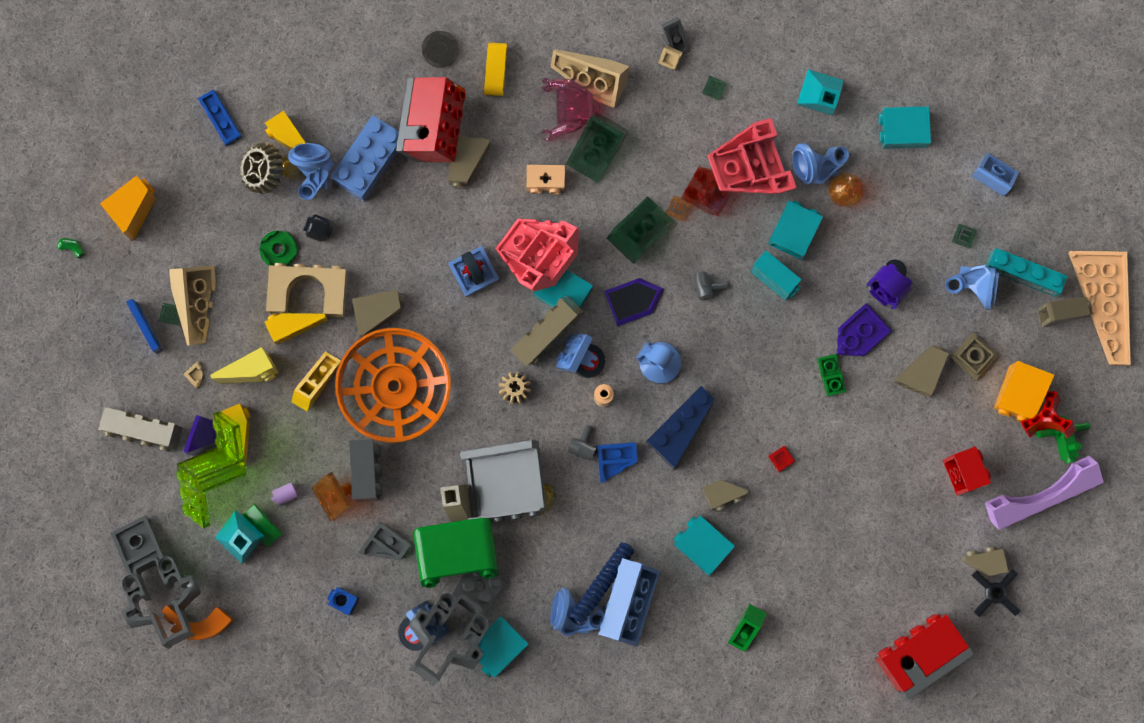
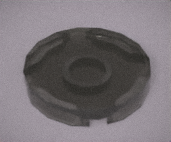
[421,31,459,68]

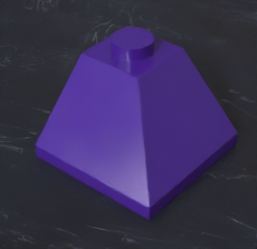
[184,415,226,457]

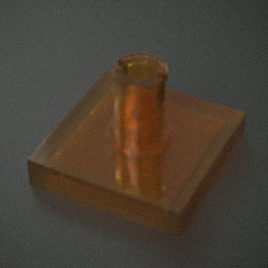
[311,472,352,521]

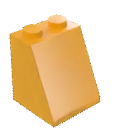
[100,175,157,240]
[994,361,1054,422]

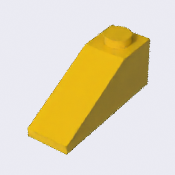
[265,111,305,150]
[264,313,328,345]
[291,351,341,412]
[218,404,251,467]

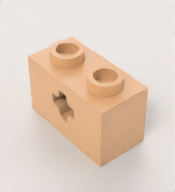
[526,165,565,195]

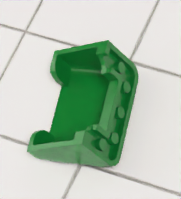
[413,517,499,588]

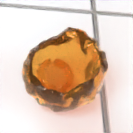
[828,173,864,206]

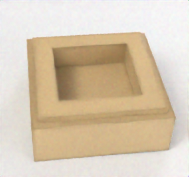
[658,45,683,71]

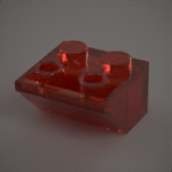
[681,167,732,216]

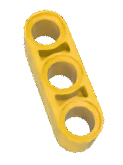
[484,42,507,96]

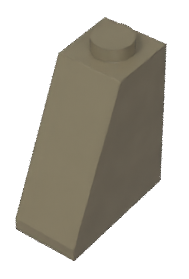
[448,137,490,189]
[352,290,405,338]
[1037,296,1092,327]
[893,345,949,398]

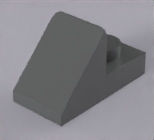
[661,17,690,55]

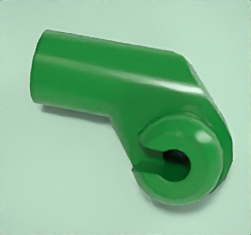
[57,238,85,258]

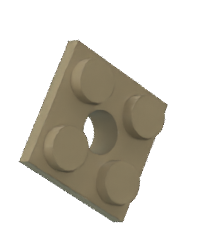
[950,332,999,381]

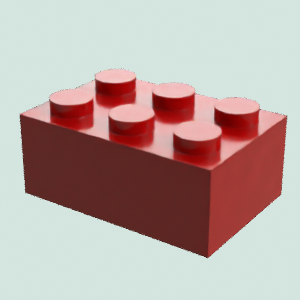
[942,446,991,496]

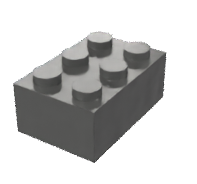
[349,439,383,502]

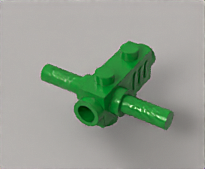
[1036,416,1090,464]

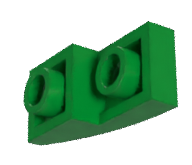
[817,354,846,396]
[243,503,282,547]

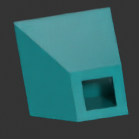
[797,69,844,115]
[215,510,264,564]

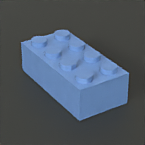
[330,115,399,202]
[599,558,660,647]

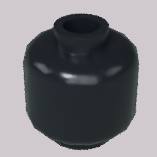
[303,214,333,242]

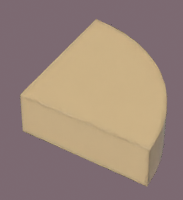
[183,361,203,389]

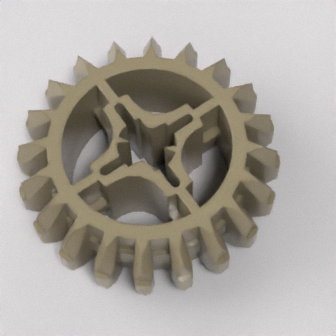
[239,143,285,194]

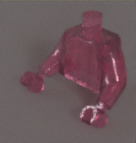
[541,78,600,142]

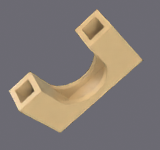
[266,263,348,317]

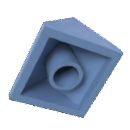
[972,153,1019,196]

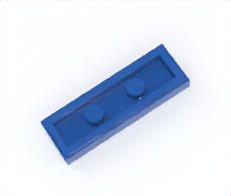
[197,89,242,146]
[126,299,163,354]

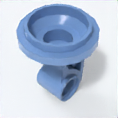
[288,143,334,200]
[792,143,849,185]
[945,265,1000,310]
[636,341,681,384]
[550,587,605,636]

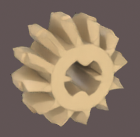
[499,372,531,404]

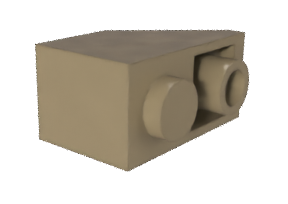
[702,480,748,511]
[440,484,472,522]
[961,546,1009,577]

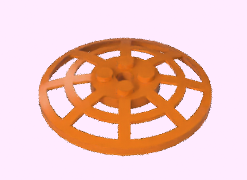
[335,328,451,443]

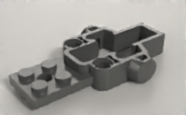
[110,515,201,649]
[409,572,506,686]

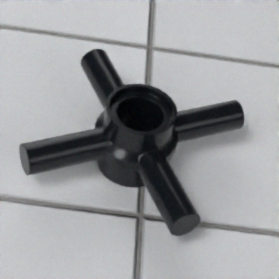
[971,569,1021,617]

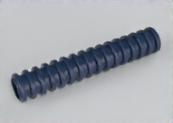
[569,542,634,626]

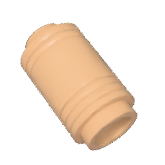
[594,384,614,407]

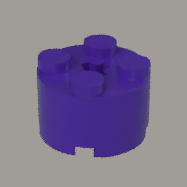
[867,264,913,309]

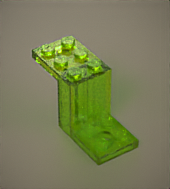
[176,411,247,529]

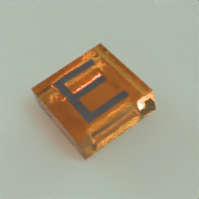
[665,196,691,221]

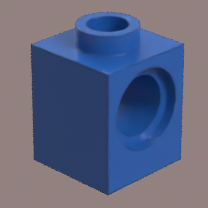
[327,587,359,616]

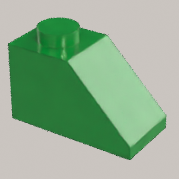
[728,604,767,652]

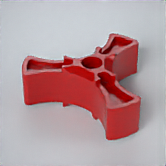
[1021,391,1076,438]

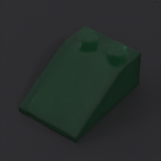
[566,113,629,183]
[606,196,675,264]

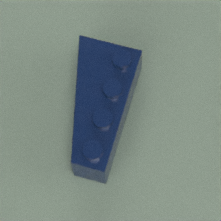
[646,386,715,470]

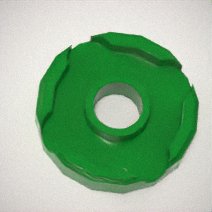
[259,230,297,266]

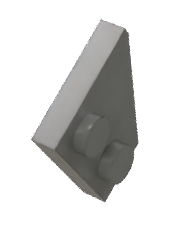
[358,522,412,560]

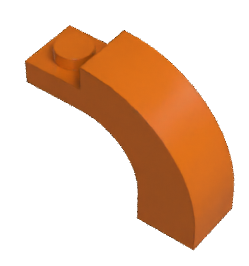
[161,605,234,640]

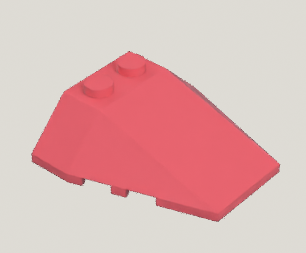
[708,118,797,194]
[495,219,579,291]

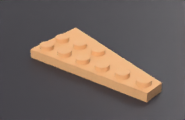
[1068,251,1131,366]

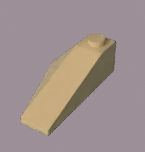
[551,49,630,108]
[169,266,216,345]

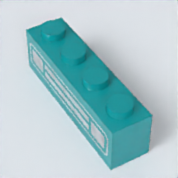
[986,248,1068,297]

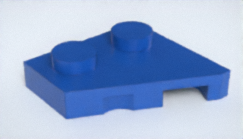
[597,442,638,483]

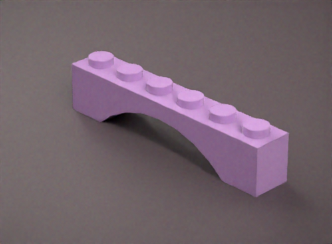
[985,456,1104,530]

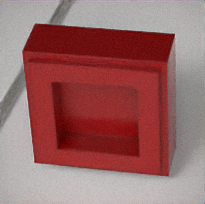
[768,446,795,472]

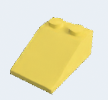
[210,347,279,384]

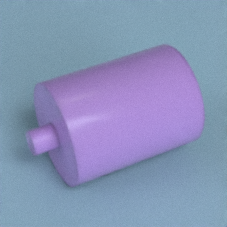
[271,482,299,506]

